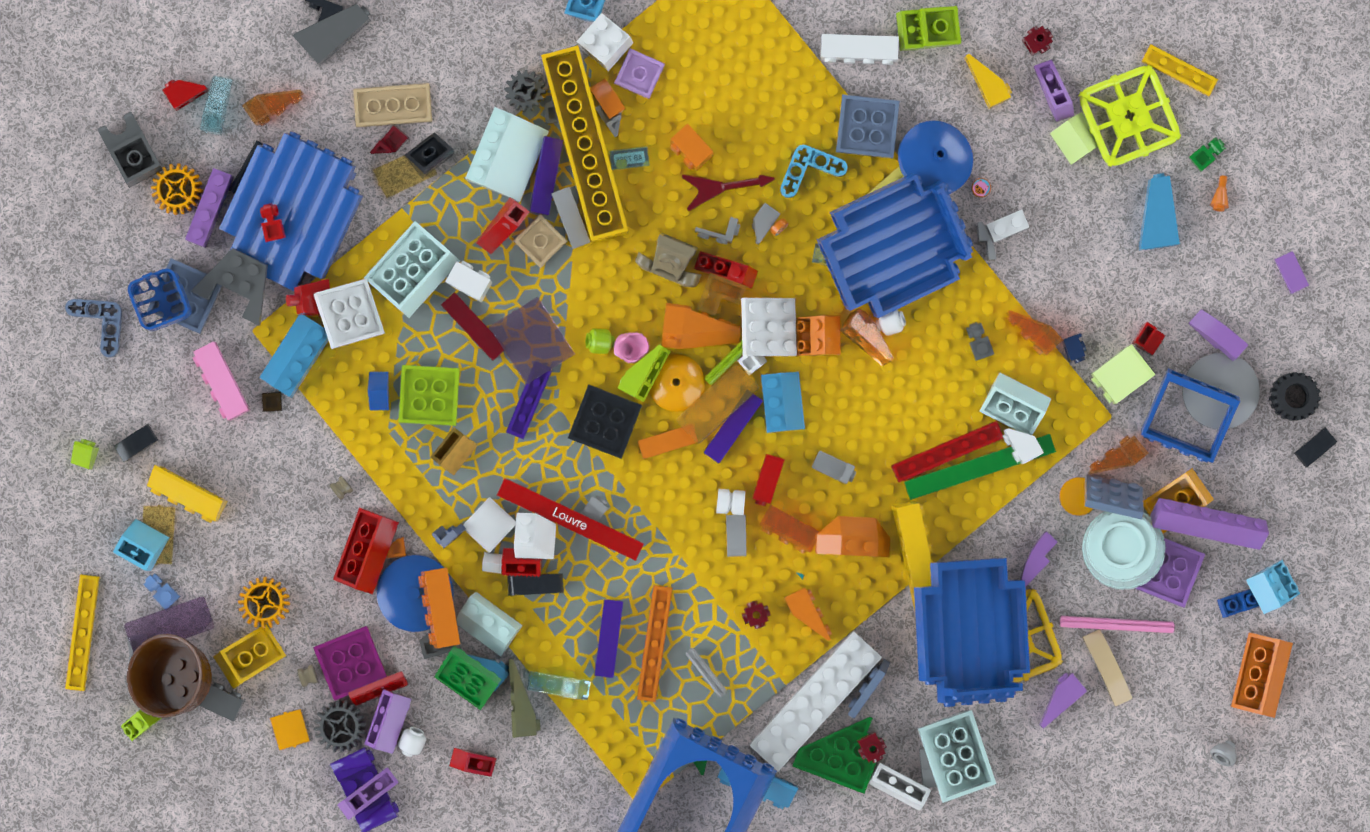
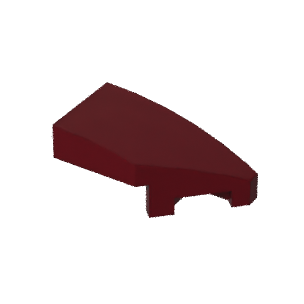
[370,125,409,154]

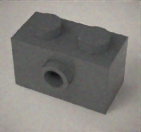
[199,682,246,722]

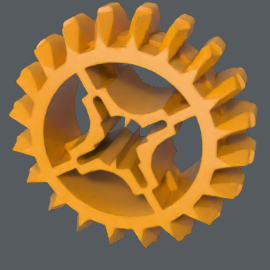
[151,163,203,215]
[238,577,290,629]

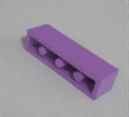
[185,168,234,248]

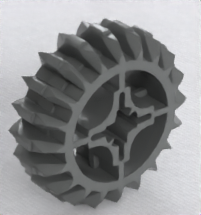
[314,700,366,753]

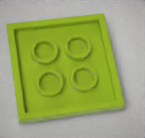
[398,365,460,426]

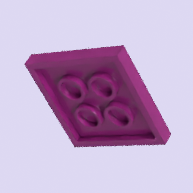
[313,626,387,701]

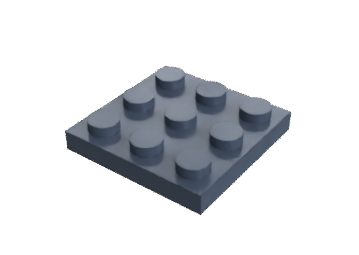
[836,95,900,159]
[147,258,222,334]
[1085,474,1144,520]

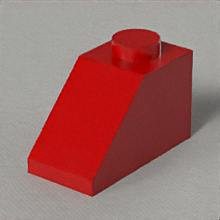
[162,80,209,111]
[449,748,497,777]

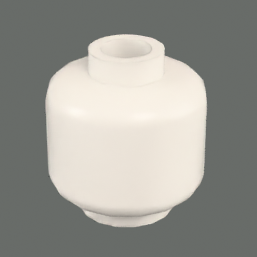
[876,309,906,336]
[398,727,426,757]

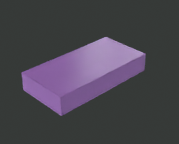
[1274,251,1309,294]

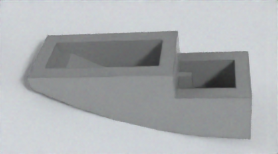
[551,187,590,249]

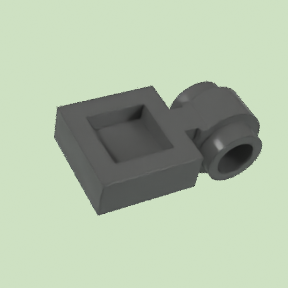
[966,322,994,361]

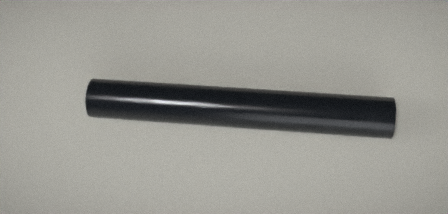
[229,140,263,193]

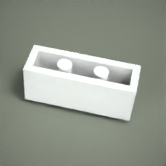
[868,763,931,811]

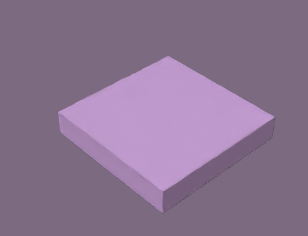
[614,48,665,99]

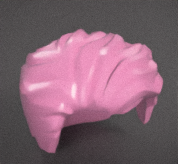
[614,333,649,363]

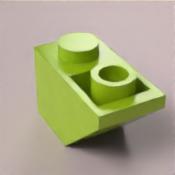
[71,439,99,470]
[121,710,162,741]

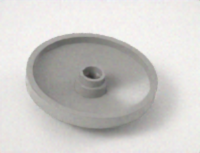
[1182,353,1260,429]

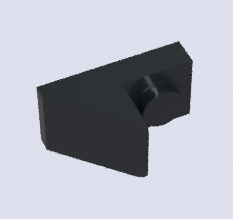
[305,0,345,22]

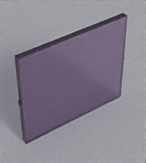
[489,297,575,385]

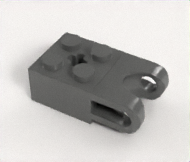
[98,112,163,188]

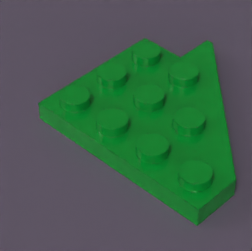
[792,716,885,794]

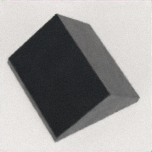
[404,132,454,179]

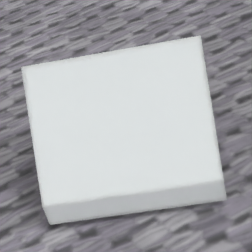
[482,552,503,574]

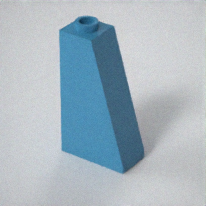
[1139,173,1180,251]

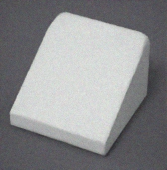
[737,356,767,375]

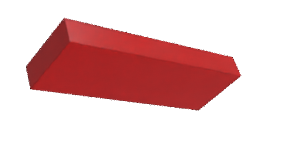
[348,671,408,706]

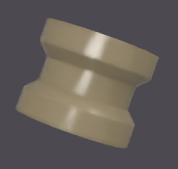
[329,476,353,500]
[297,664,318,687]

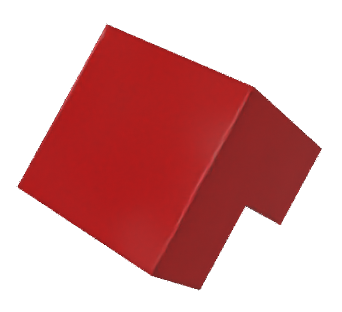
[1132,322,1166,356]

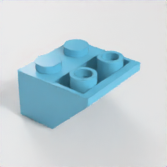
[113,519,170,571]
[1246,560,1300,614]

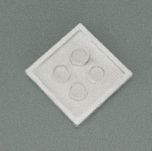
[314,279,385,349]
[741,298,797,356]

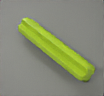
[705,341,743,385]

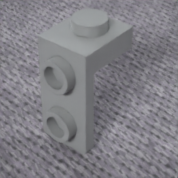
[695,217,740,245]
[812,451,856,484]
[580,495,608,538]

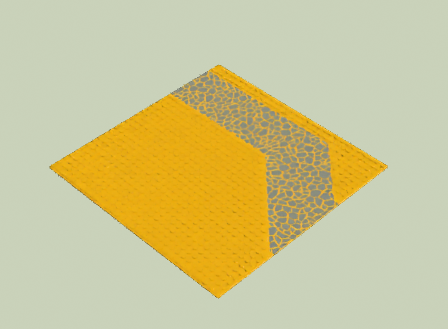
[253,0,1112,799]

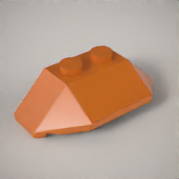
[815,516,890,557]

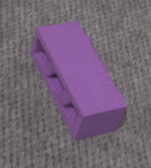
[365,689,411,754]

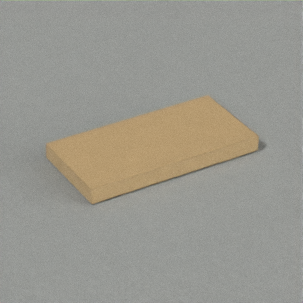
[353,83,432,128]

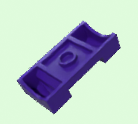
[330,747,400,832]

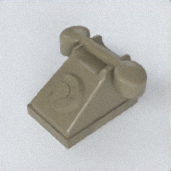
[635,233,702,288]

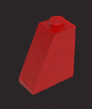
[752,454,785,507]

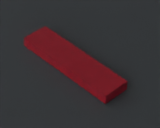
[441,292,507,361]

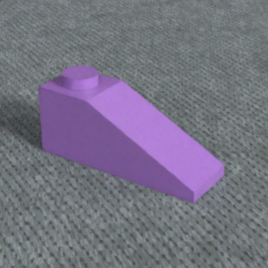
[1034,59,1074,122]
[1039,673,1087,729]
[337,767,399,820]

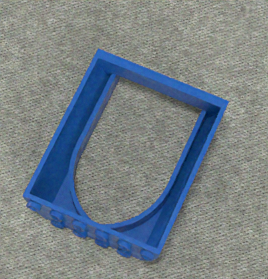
[617,718,777,832]

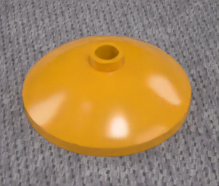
[649,354,705,412]

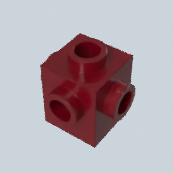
[1022,26,1053,56]
[742,600,771,629]
[857,732,887,763]

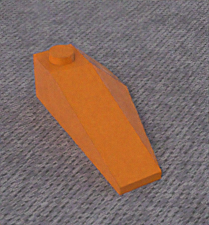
[661,303,741,349]

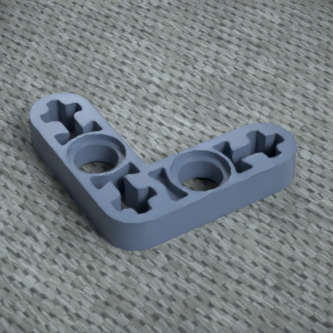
[65,299,122,358]

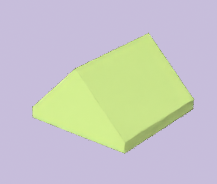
[1050,112,1098,165]

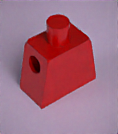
[286,279,330,317]

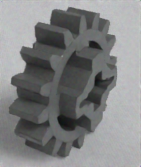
[504,70,546,112]

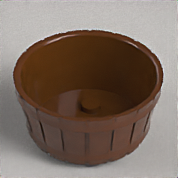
[126,634,212,718]

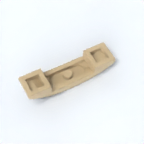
[1082,629,1133,707]

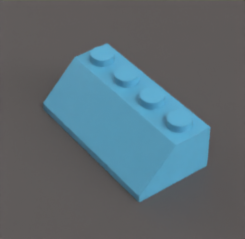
[259,315,329,398]
[717,768,798,809]

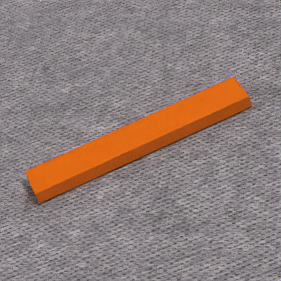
[637,585,673,702]

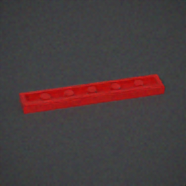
[891,421,1003,483]

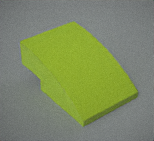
[896,6,961,51]

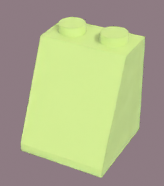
[1091,344,1155,404]

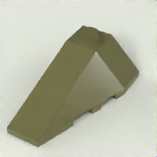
[509,659,541,738]

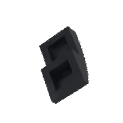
[114,424,158,462]
[1294,427,1337,468]

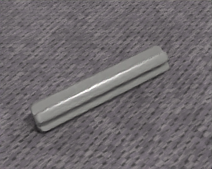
[686,648,727,697]

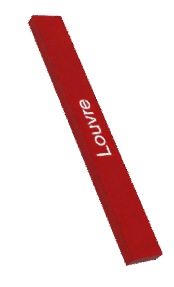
[497,478,644,561]

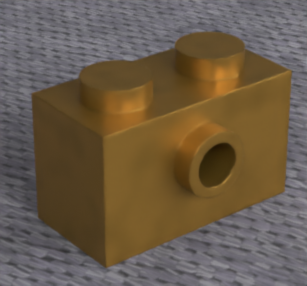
[431,427,478,476]

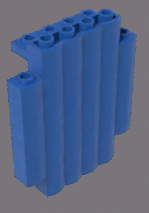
[219,131,363,291]
[817,173,973,318]
[914,558,1030,707]

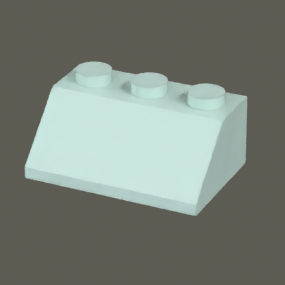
[979,373,1051,435]
[456,592,523,656]

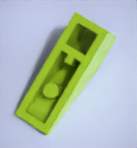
[618,345,671,402]

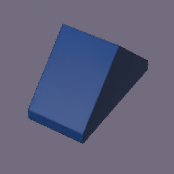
[368,372,389,411]

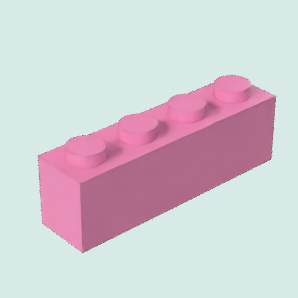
[193,341,250,421]

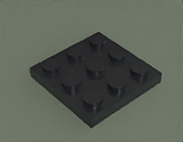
[568,385,642,459]

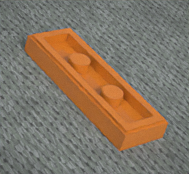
[638,424,698,459]

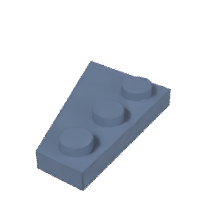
[848,659,890,718]

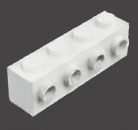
[820,34,899,65]

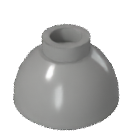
[1210,741,1236,767]

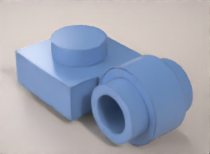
[144,573,180,610]

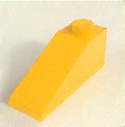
[964,54,1012,109]

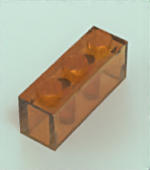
[759,505,819,554]

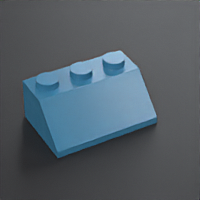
[761,372,805,433]

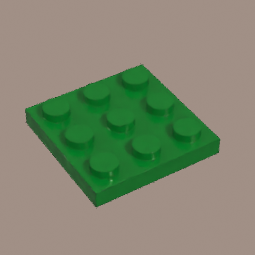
[434,646,502,710]

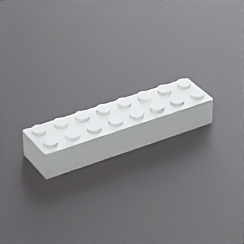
[749,631,882,771]

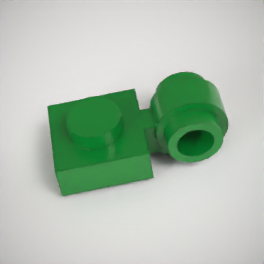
[1189,137,1226,172]

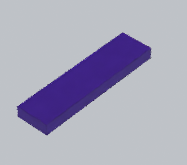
[529,136,563,215]
[506,361,553,440]
[704,390,763,463]
[594,599,623,678]

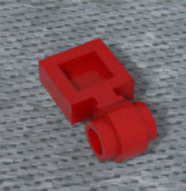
[260,203,286,242]

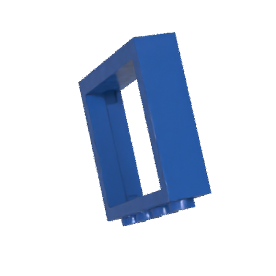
[1141,368,1240,463]

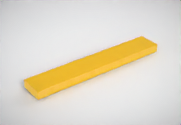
[65,574,100,691]

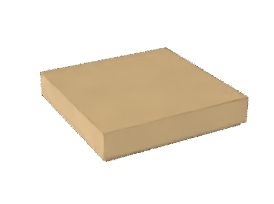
[513,214,568,268]

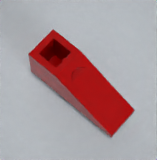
[476,197,530,254]
[694,251,758,289]

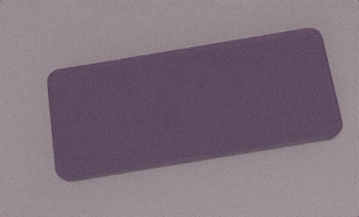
[124,596,214,653]

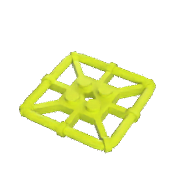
[1078,65,1181,167]

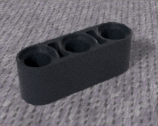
[507,573,564,596]

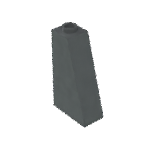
[293,4,371,66]

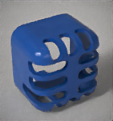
[127,268,192,331]

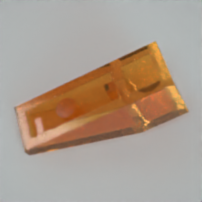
[840,308,893,366]

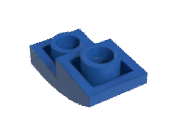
[1217,589,1259,618]

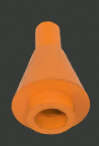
[1210,175,1229,212]

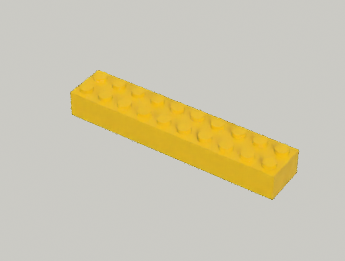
[541,45,628,243]

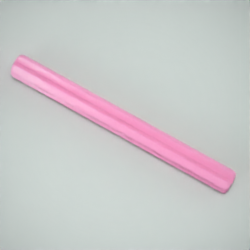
[1060,616,1175,633]

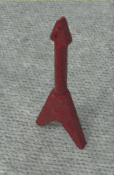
[682,174,775,211]

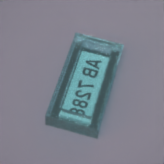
[609,146,650,170]

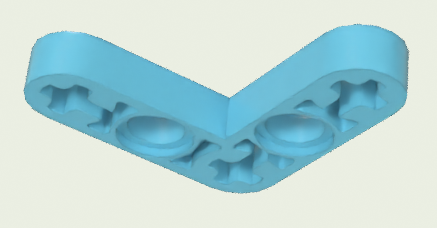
[780,145,848,198]

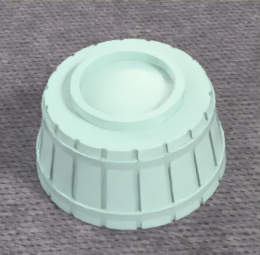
[1082,511,1166,590]

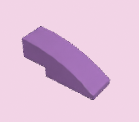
[1188,309,1248,361]
[1020,531,1058,587]

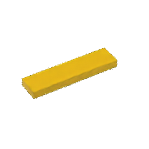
[1141,44,1218,97]

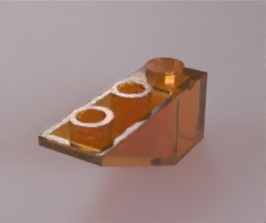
[242,89,304,126]
[1006,310,1063,356]
[1088,435,1149,474]

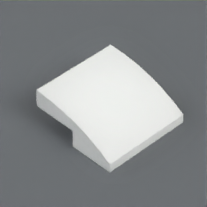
[463,497,516,553]

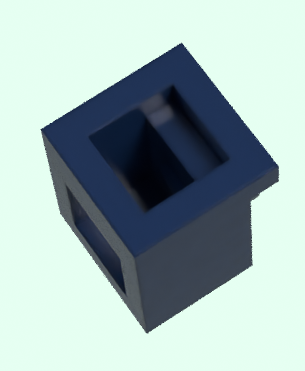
[1061,333,1087,364]

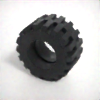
[1269,372,1321,421]

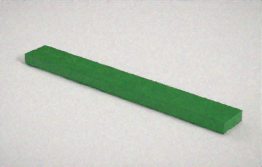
[904,434,1056,500]

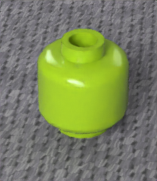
[585,328,615,354]

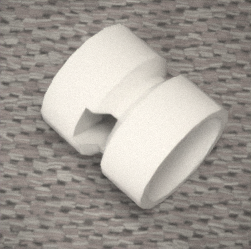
[716,489,745,515]

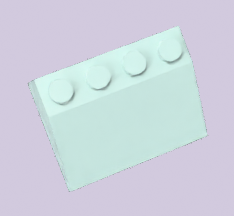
[466,107,549,202]
[364,221,460,318]
[918,710,996,803]

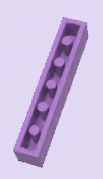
[1150,498,1269,550]

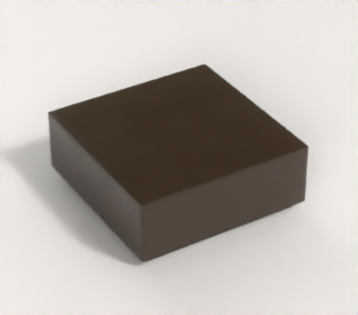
[262,392,283,412]

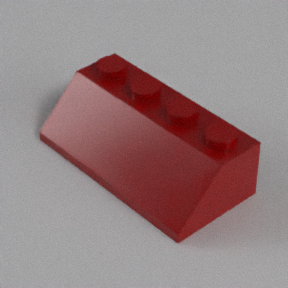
[333,508,399,595]

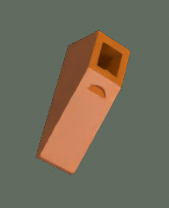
[784,587,832,641]

